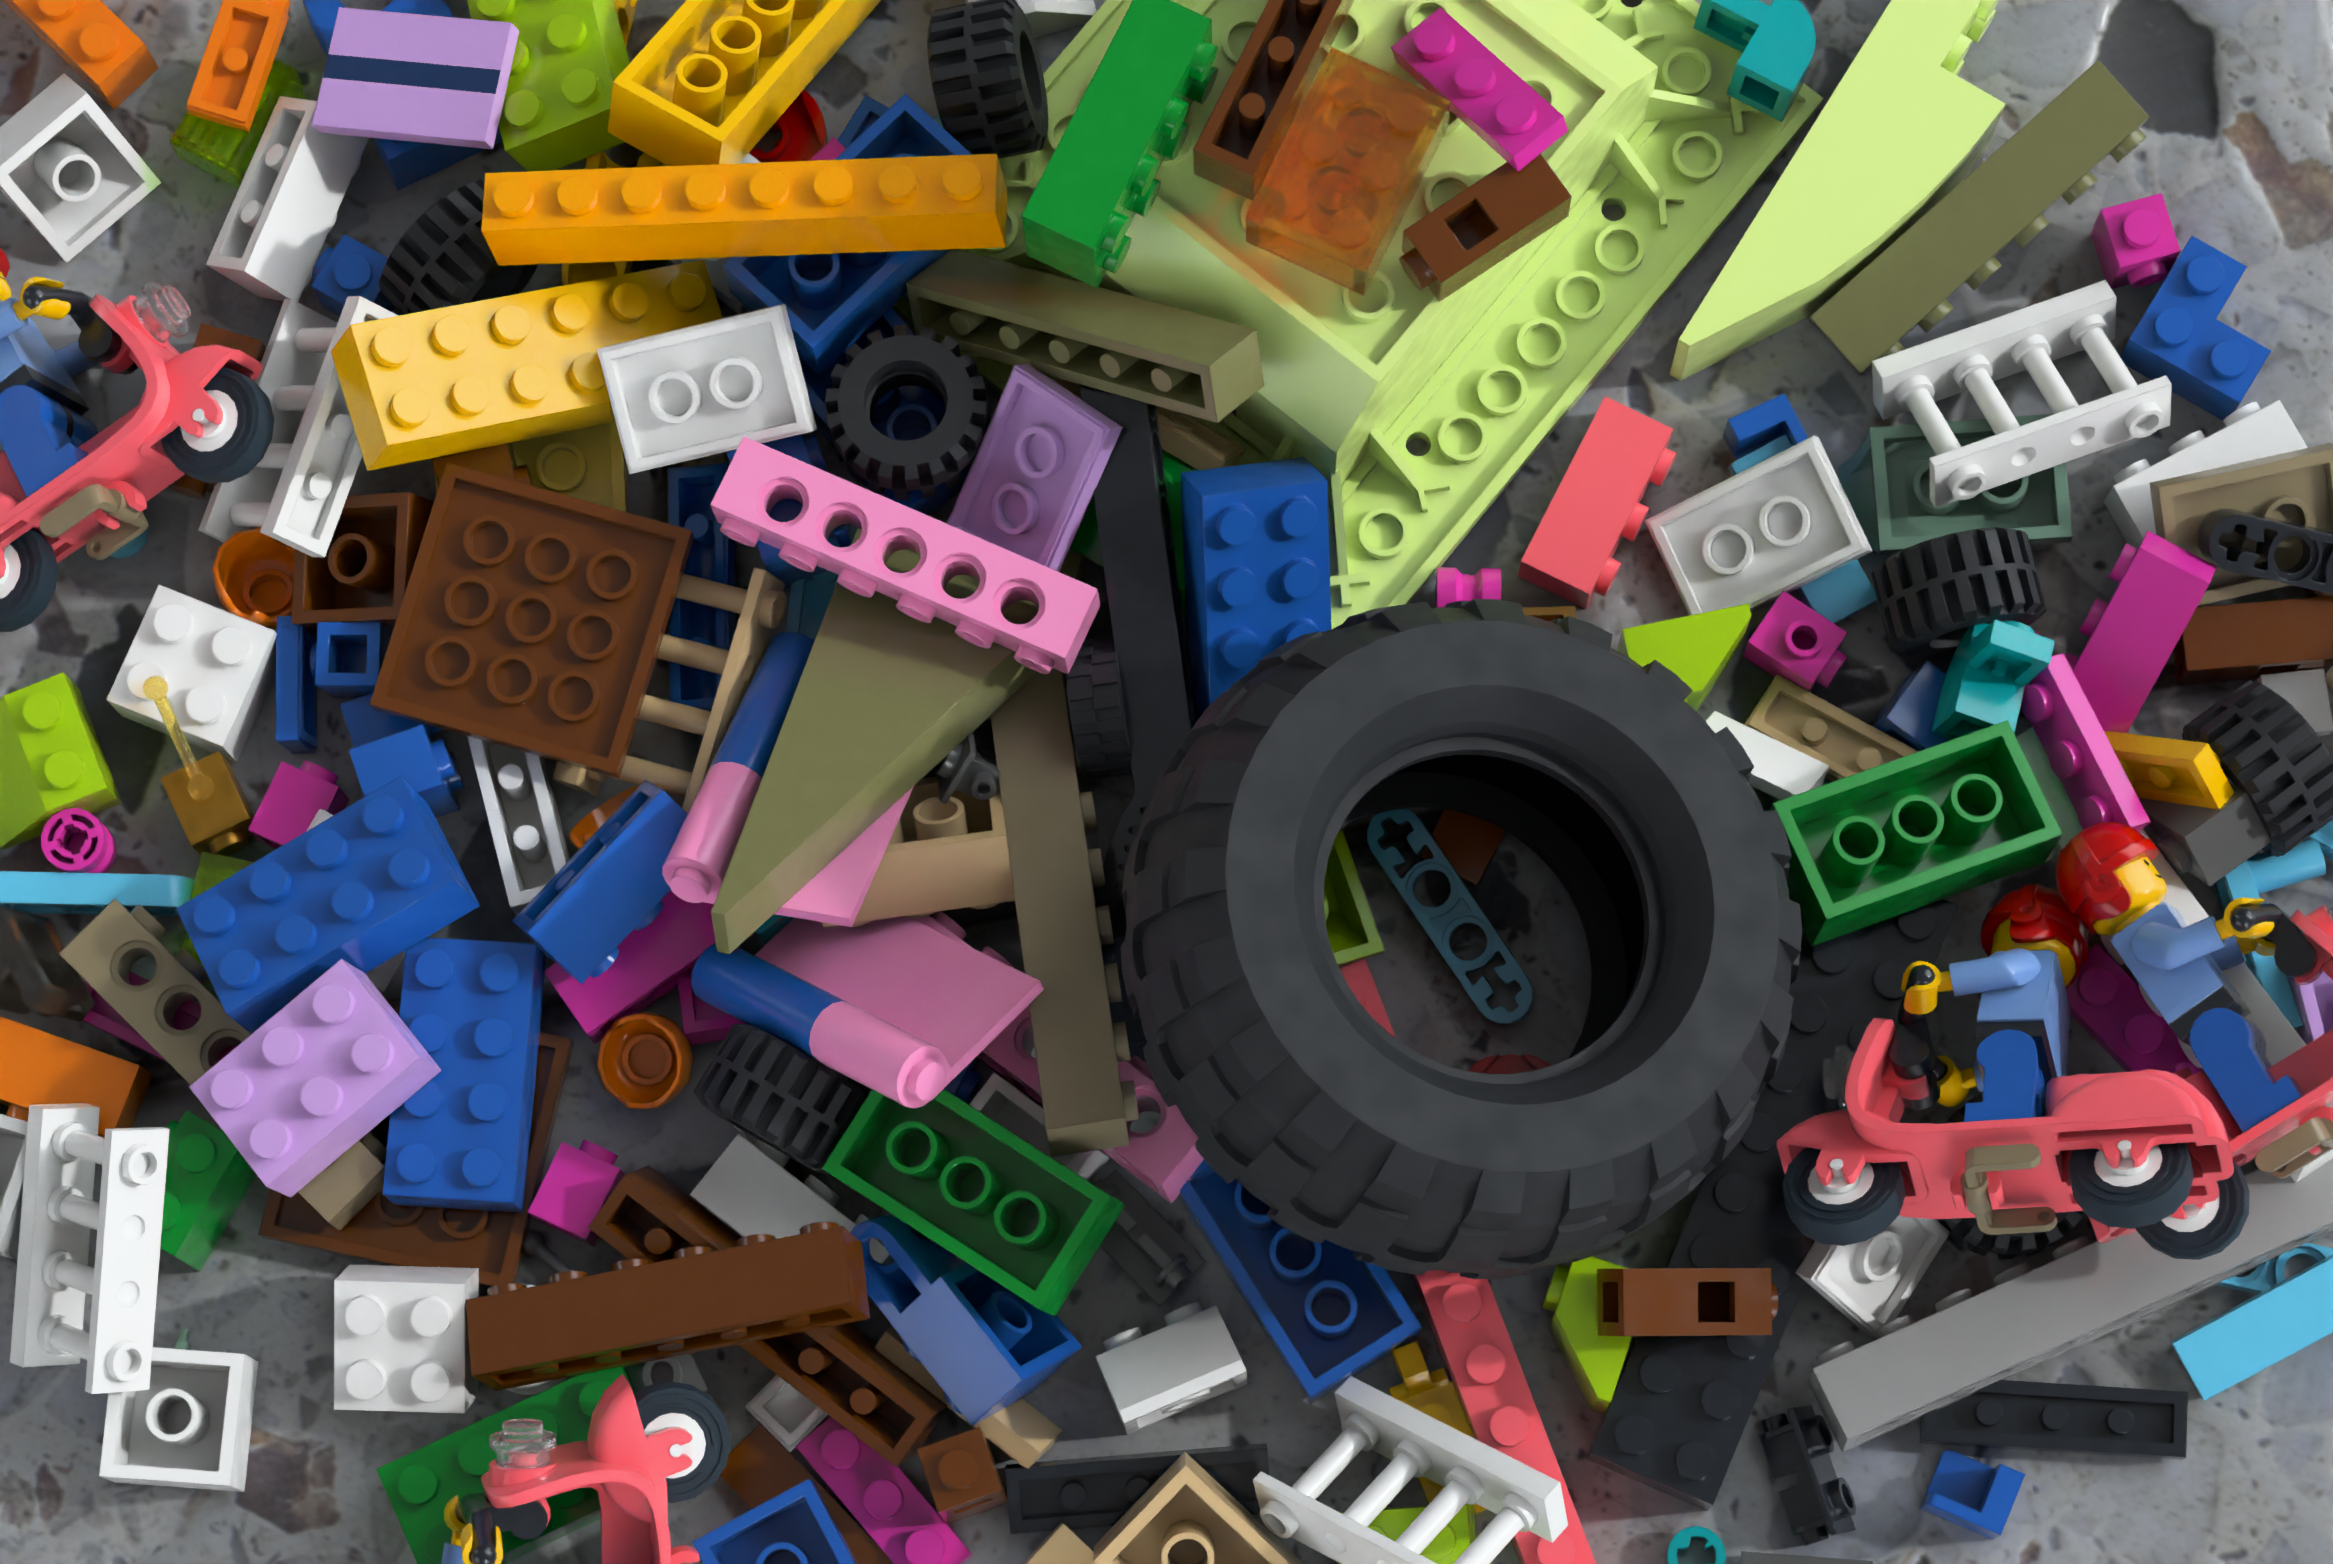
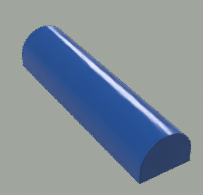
[668,462,736,711]

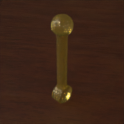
[143,675,215,801]

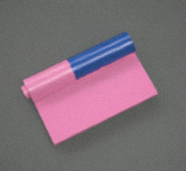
[662,632,914,927]
[691,916,1044,1109]

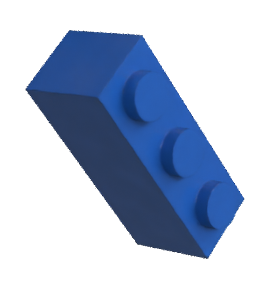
[512,780,687,984]

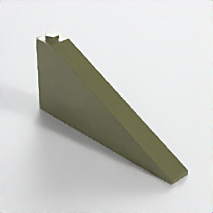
[711,528,1094,954]

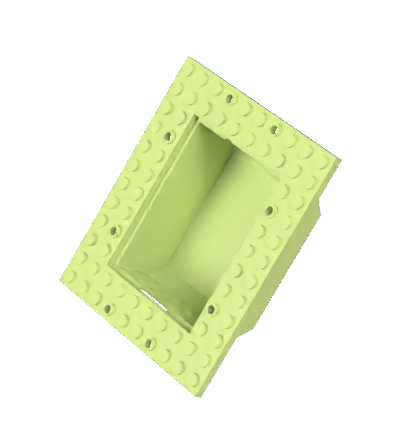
[892,0,1824,629]

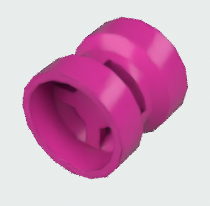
[1435,567,1501,608]
[41,808,117,873]

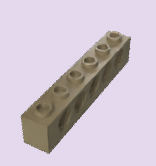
[59,899,387,1231]

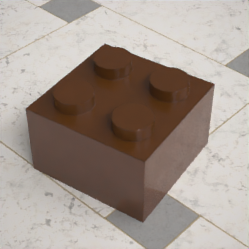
[292,492,434,632]

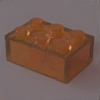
[1245,47,1451,296]

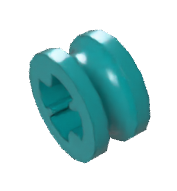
[1666,1526,1726,1564]

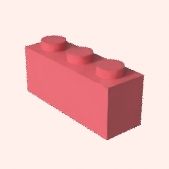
[1518,396,1677,609]

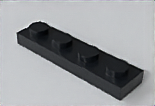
[1920,1380,2188,1460]
[1005,1443,1269,1534]

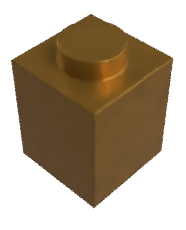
[160,751,254,859]

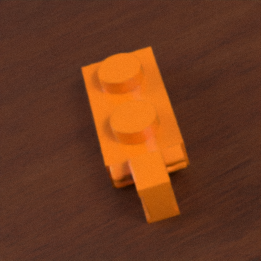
[186,0,291,132]

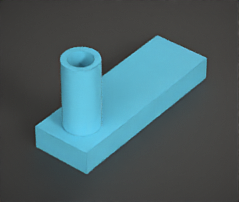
[2213,838,2326,1031]

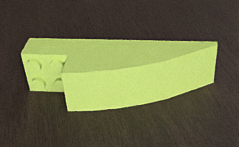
[1670,0,2005,381]

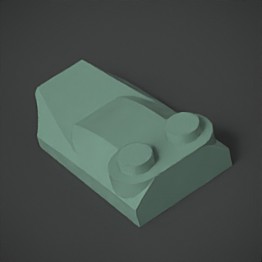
[1839,414,2073,554]

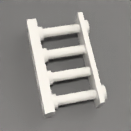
[1872,280,2172,508]
[198,296,398,557]
[10,1103,170,1394]
[1253,1376,1568,1564]

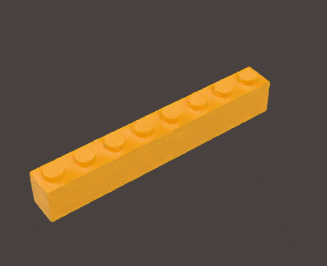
[481,154,1007,266]

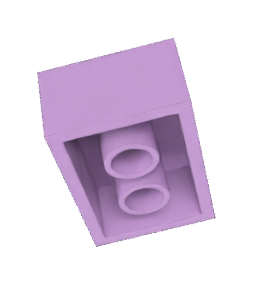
[189,959,442,1198]

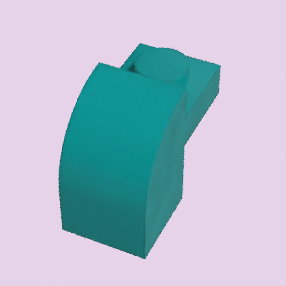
[1693,0,1816,122]
[1931,620,2055,740]

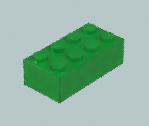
[1021,0,1218,288]
[1769,720,2063,946]
[822,1089,1126,1316]
[376,1366,636,1564]

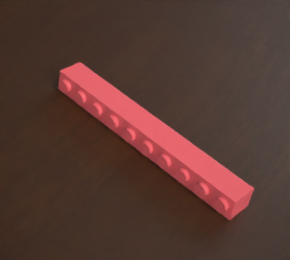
[1339,959,1596,1564]

